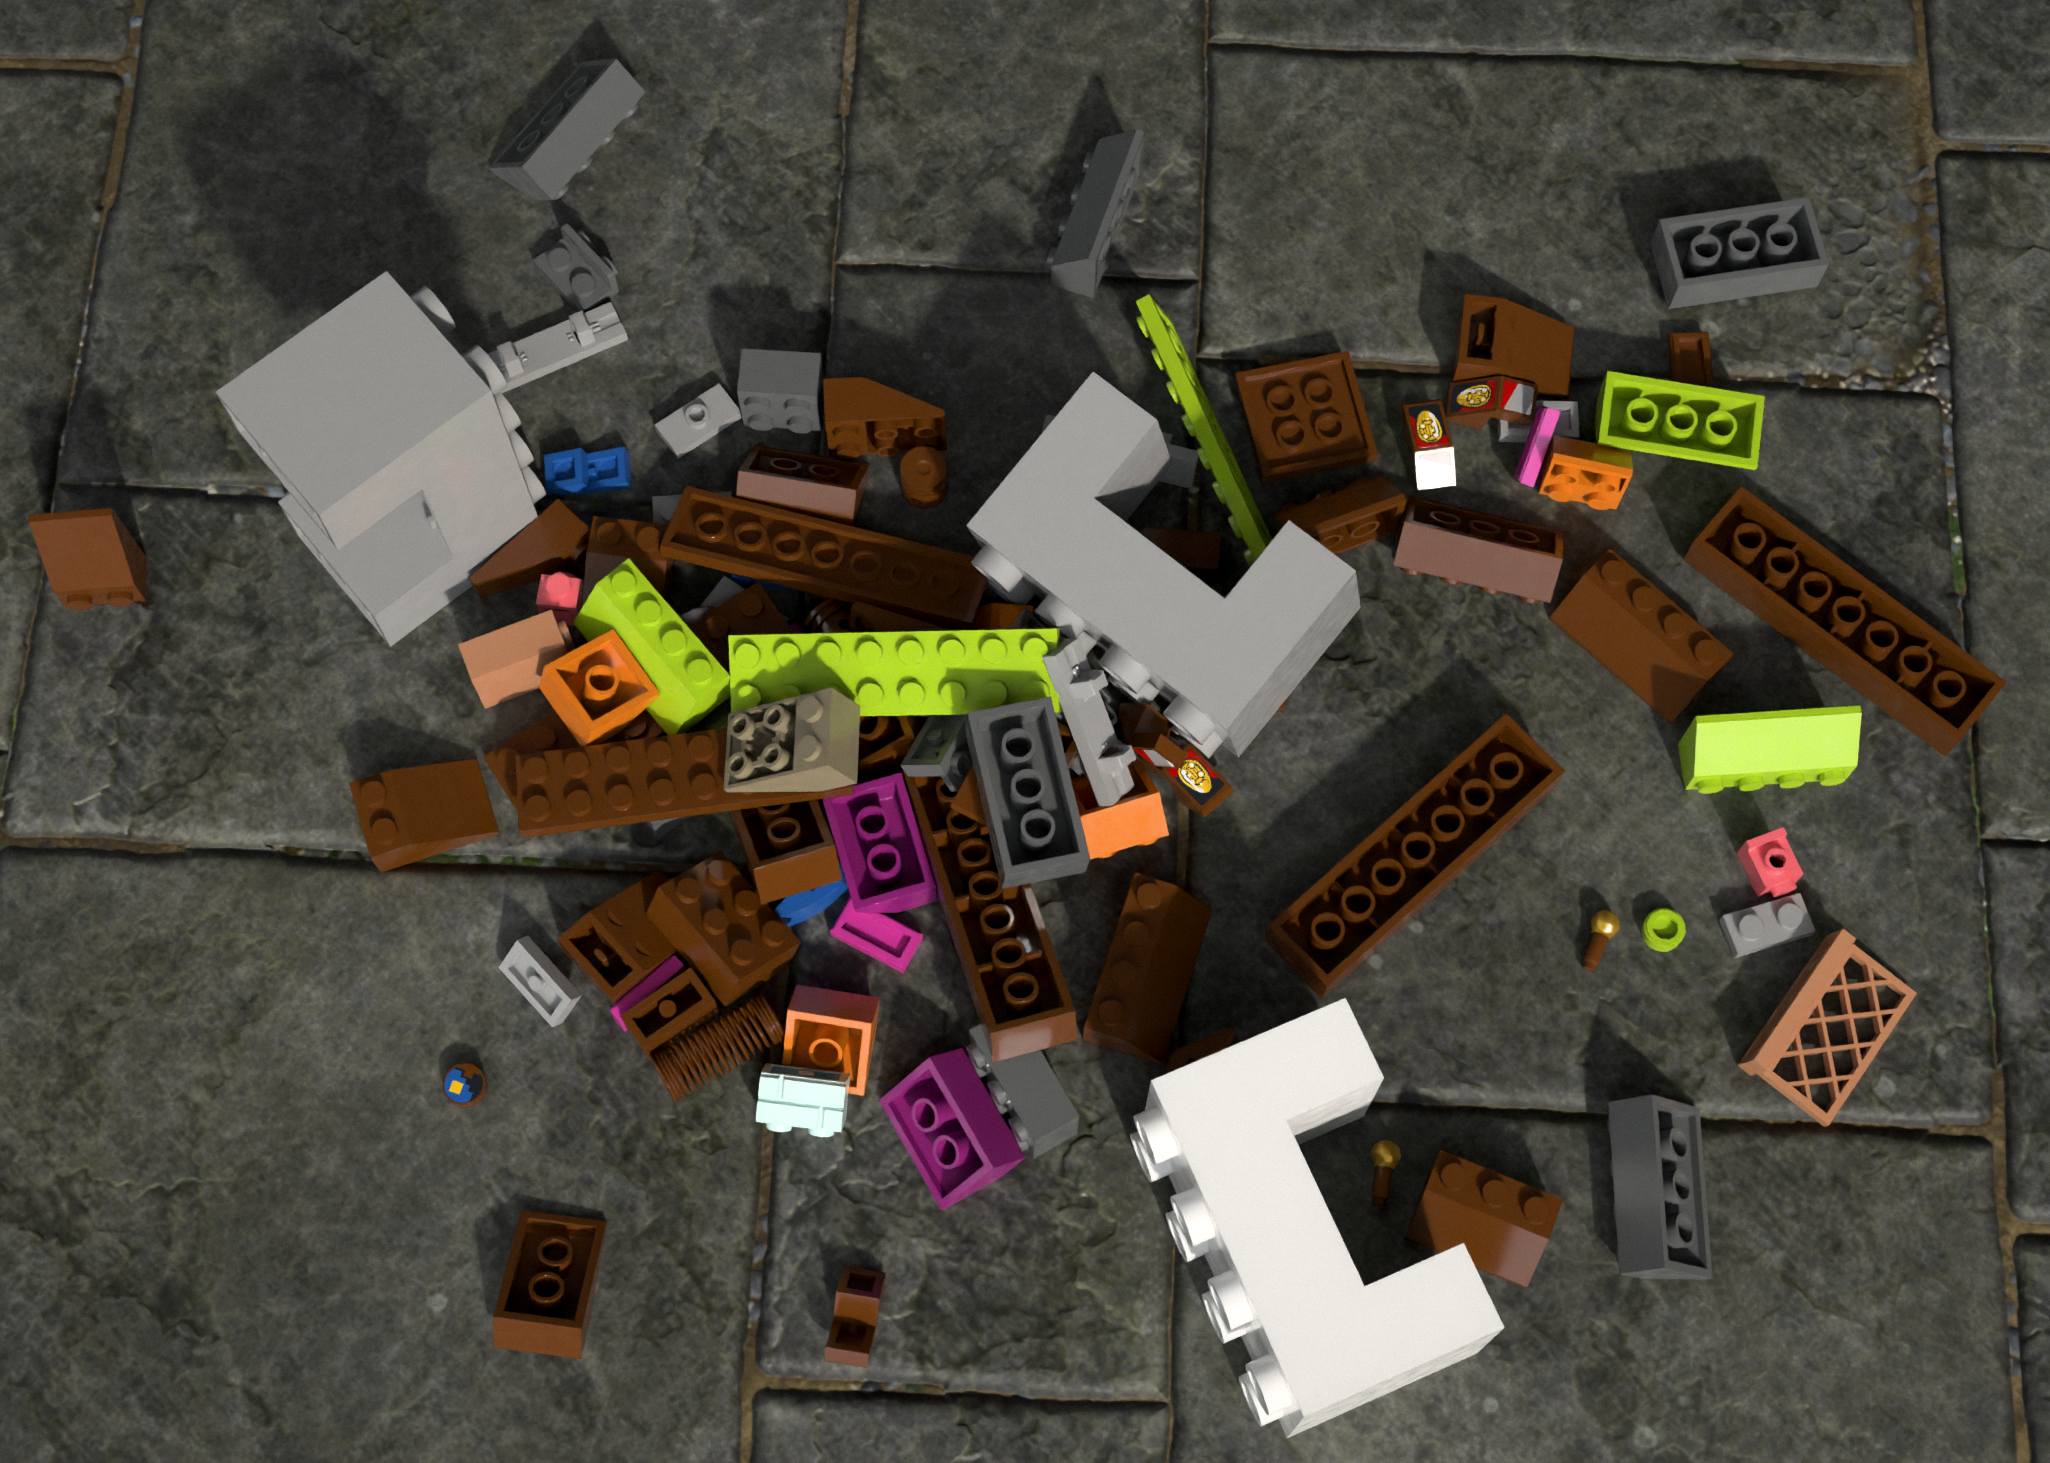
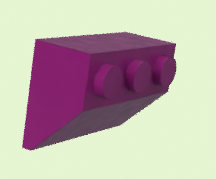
[822,773,937,913]
[879,1048,1026,1210]

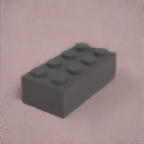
[1650,197,1829,309]
[965,697,1090,889]

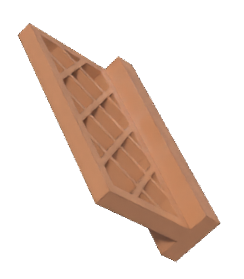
[1738,929,1917,1127]

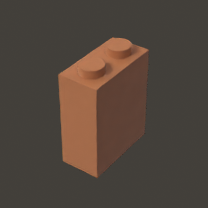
[458,609,576,709]

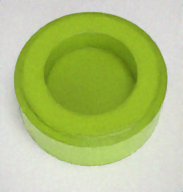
[1641,908,1686,952]

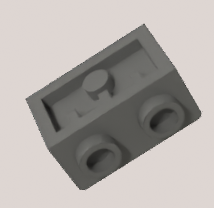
[533,223,619,313]
[900,715,973,792]

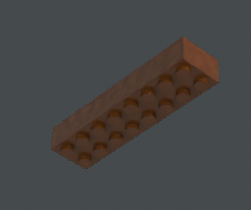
[1683,486,2007,756]
[1264,713,1565,999]
[902,768,1077,1062]

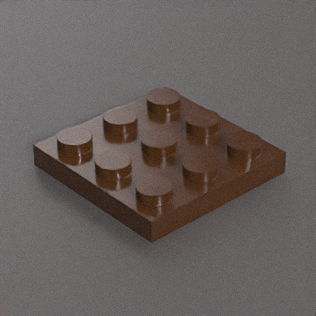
[1234,351,1378,483]

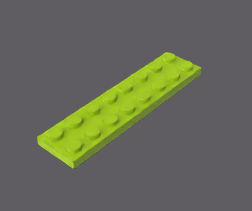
[1136,294,1273,567]
[728,628,1062,716]

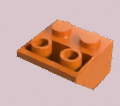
[1538,435,1633,510]

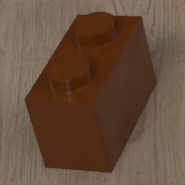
[620,967,719,1062]

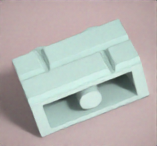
[756,1063,850,1137]

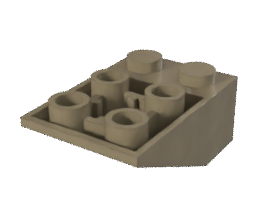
[724,687,860,792]

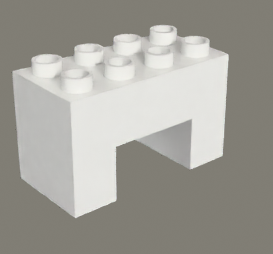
[1130,998,1505,1438]

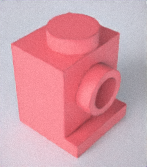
[536,572,584,626]
[1737,827,1803,898]

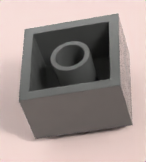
[737,348,824,433]

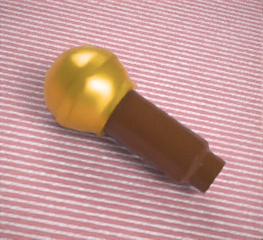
[1582,910,1620,972]
[1371,1140,1401,1207]

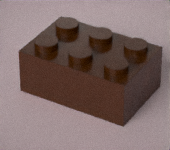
[729,800,842,905]
[646,851,801,1006]

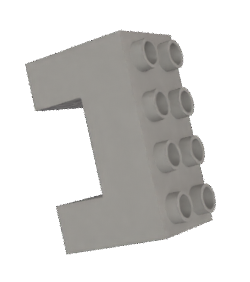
[216,271,546,647]
[966,372,1361,759]

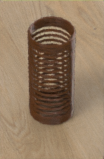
[650,993,785,1103]

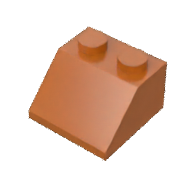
[539,629,660,747]
[1071,759,1169,859]
[782,985,880,1096]

